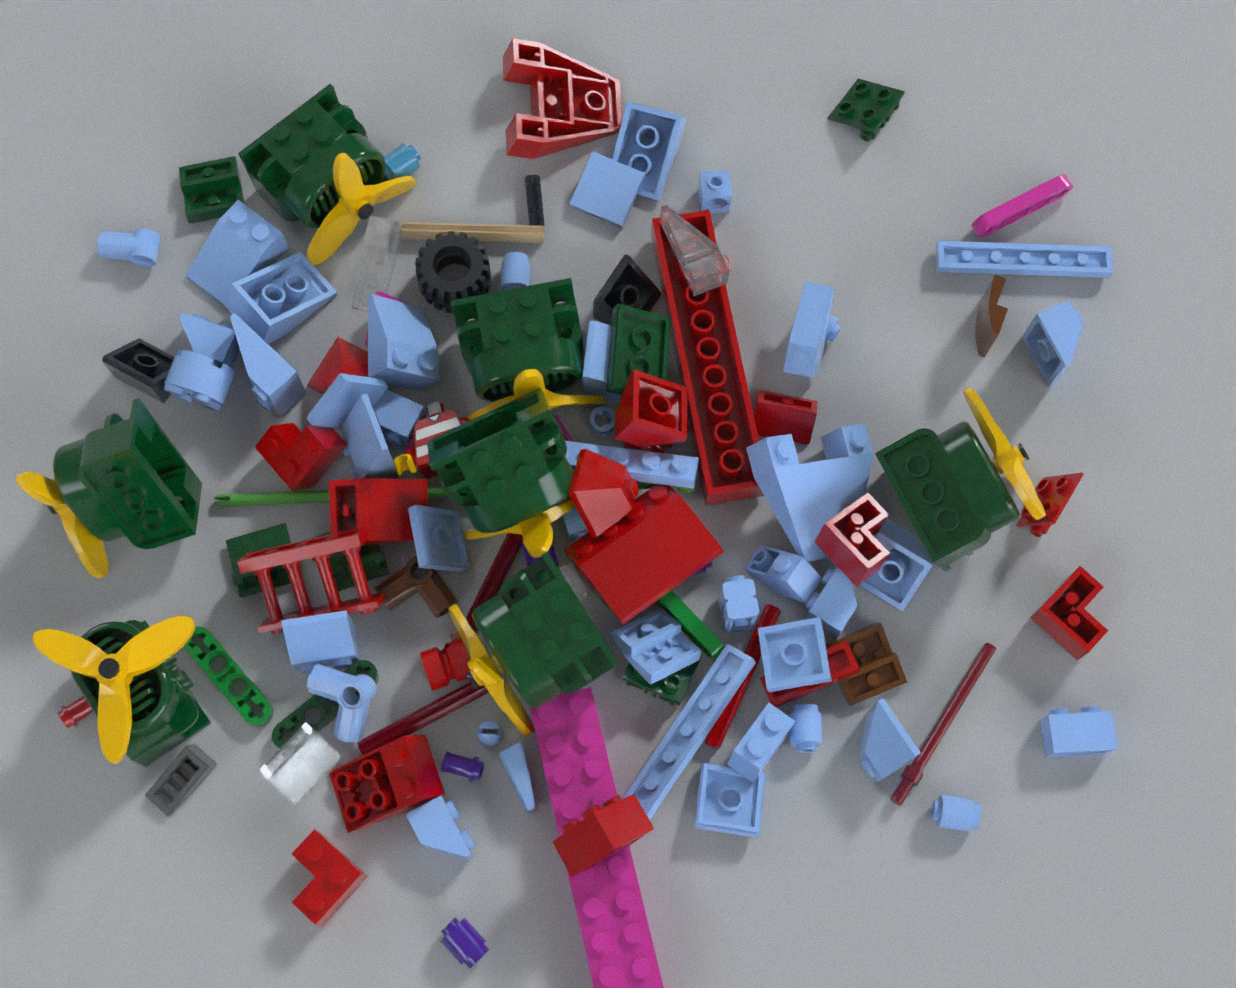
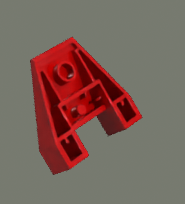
[503,38,622,159]

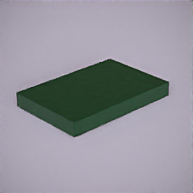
[606,303,671,395]

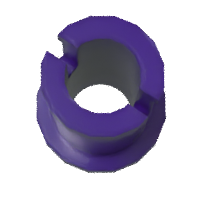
[441,751,484,782]

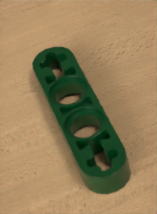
[272,660,379,752]

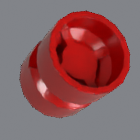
[419,638,471,691]

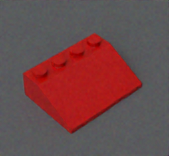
[563,484,724,624]

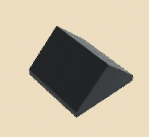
[593,254,662,325]
[102,338,174,404]

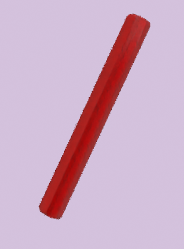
[705,604,781,749]

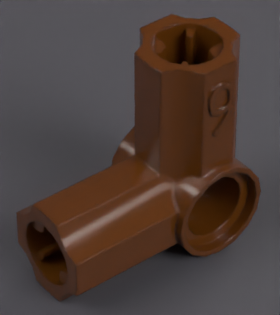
[374,556,459,618]

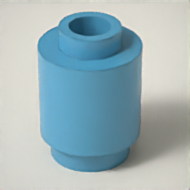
[383,143,421,181]

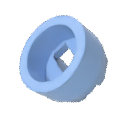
[477,720,503,747]

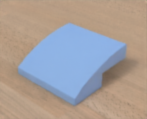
[612,608,701,684]

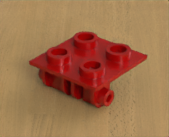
[1016,472,1084,537]

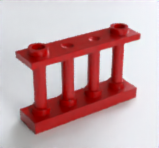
[237,526,386,635]

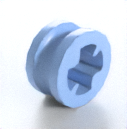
[589,406,615,436]

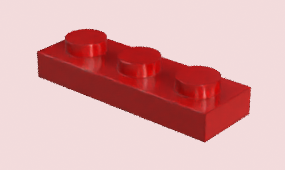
[759,641,861,707]

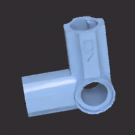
[306,664,377,743]

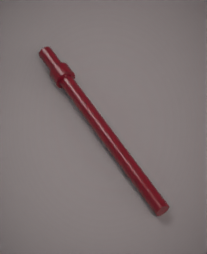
[890,642,996,806]

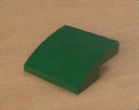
[179,156,245,224]

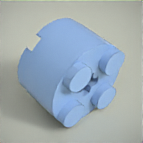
[164,350,235,412]

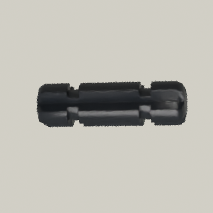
[525,174,545,227]

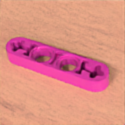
[971,174,1073,238]

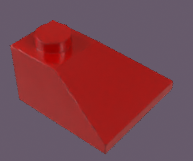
[307,337,368,395]
[615,370,687,447]
[568,449,638,537]

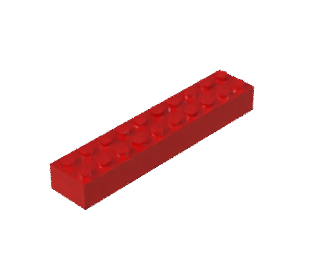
[651,210,764,506]

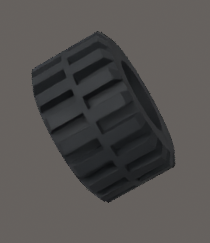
[415,231,491,313]

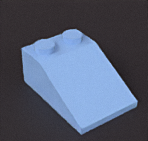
[612,101,687,201]
[186,200,289,307]
[225,252,337,344]
[368,294,439,391]
[230,313,307,418]
[341,393,399,479]

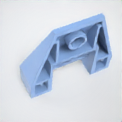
[746,424,873,562]

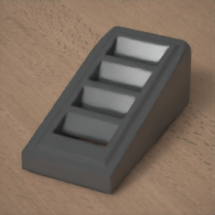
[145,744,217,817]

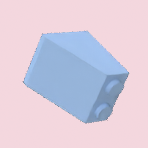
[583,320,622,402]

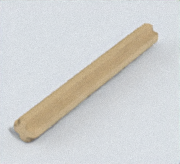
[401,222,545,243]

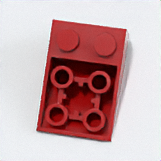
[328,478,429,545]
[329,735,446,833]

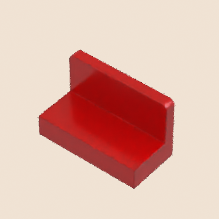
[754,390,818,445]

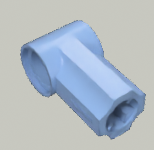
[97,229,161,267]

